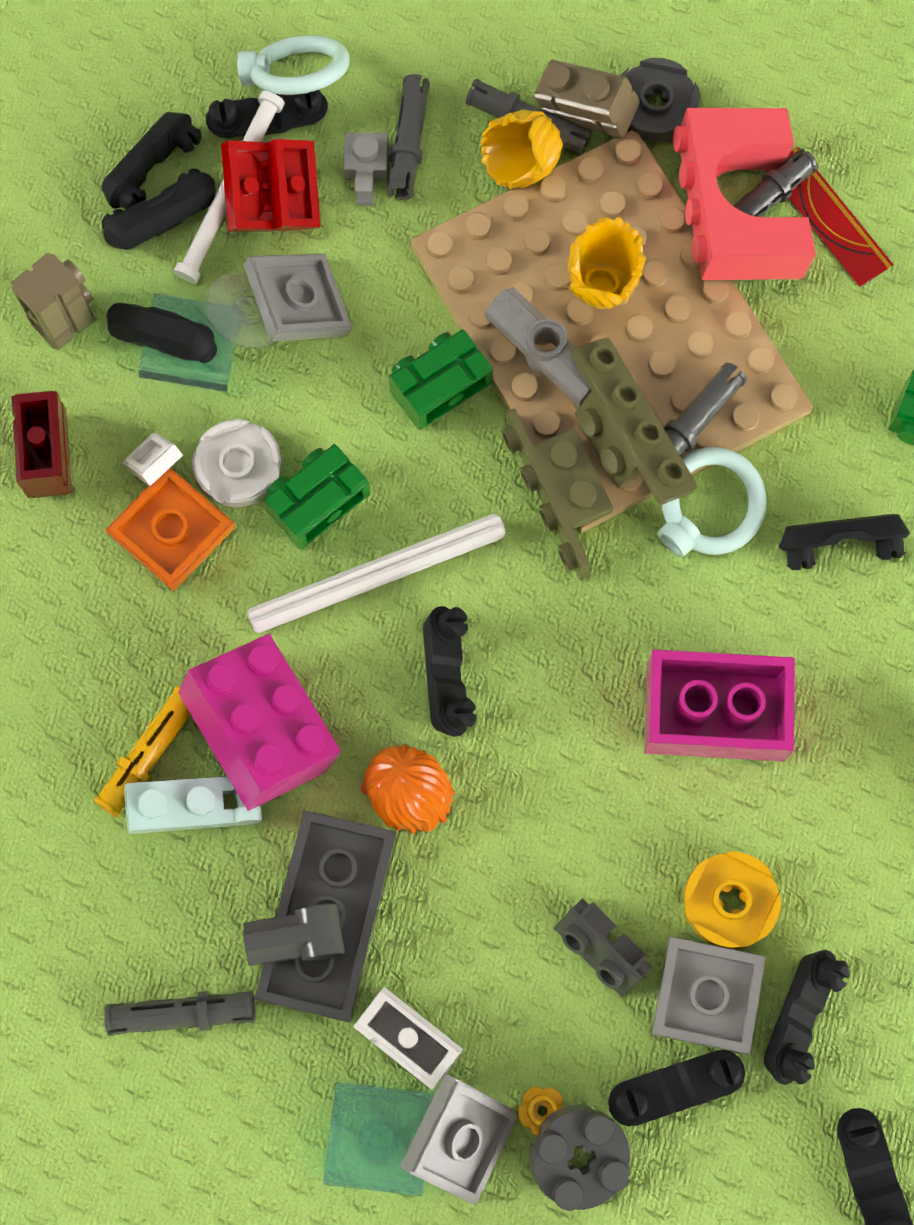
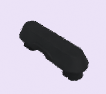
[206,90,328,138]
[101,112,202,210]
[102,169,216,250]
[107,303,217,364]
[779,514,910,570]
[423,606,477,737]
[764,949,850,1085]
[608,1050,745,1126]
[837,1108,913,1225]

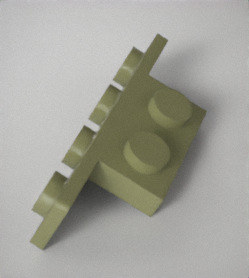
[571,338,698,505]
[501,408,613,580]

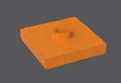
[105,468,235,592]

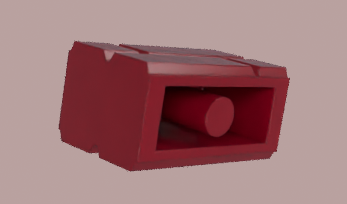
[11,390,72,498]

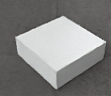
[123,433,183,486]

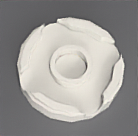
[192,419,283,508]

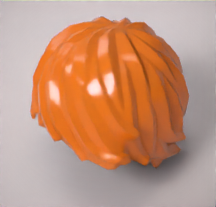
[361,744,455,834]

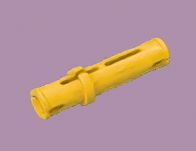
[93,686,191,818]

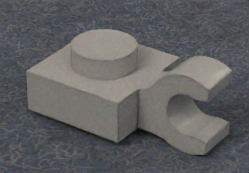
[344,132,388,206]

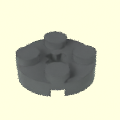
[621,58,700,142]
[529,1104,630,1211]

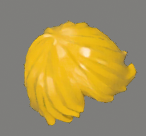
[480,109,563,190]
[568,217,646,309]

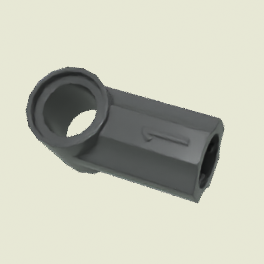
[243,904,345,966]

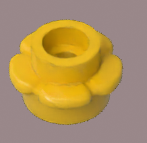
[518,1086,563,1136]

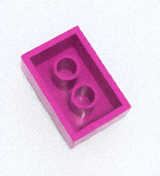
[178,633,341,811]
[644,650,795,762]

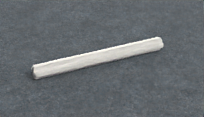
[248,513,505,633]

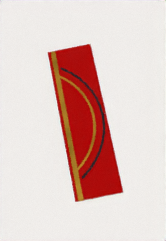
[766,147,894,287]

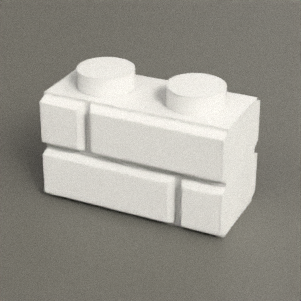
[353,987,463,1091]

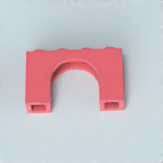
[673,108,816,280]

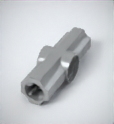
[485,287,591,407]

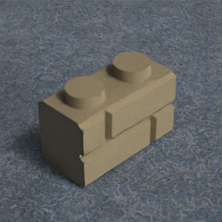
[534,59,640,138]
[11,253,94,350]

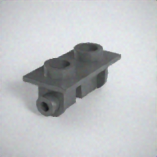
[554,898,652,997]

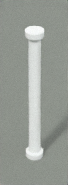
[173,91,285,284]

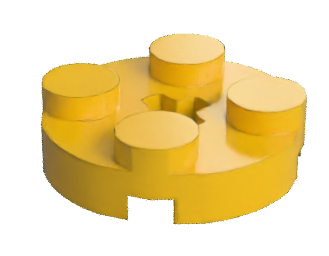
[683,851,781,949]

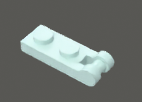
[124,777,262,834]

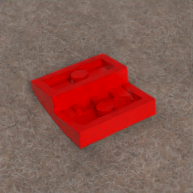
[221,139,321,232]

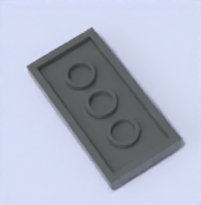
[255,810,397,1023]

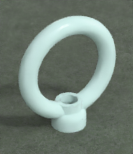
[237,35,350,95]
[657,447,767,558]

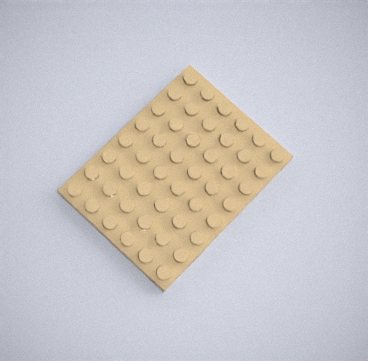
[410,130,814,534]

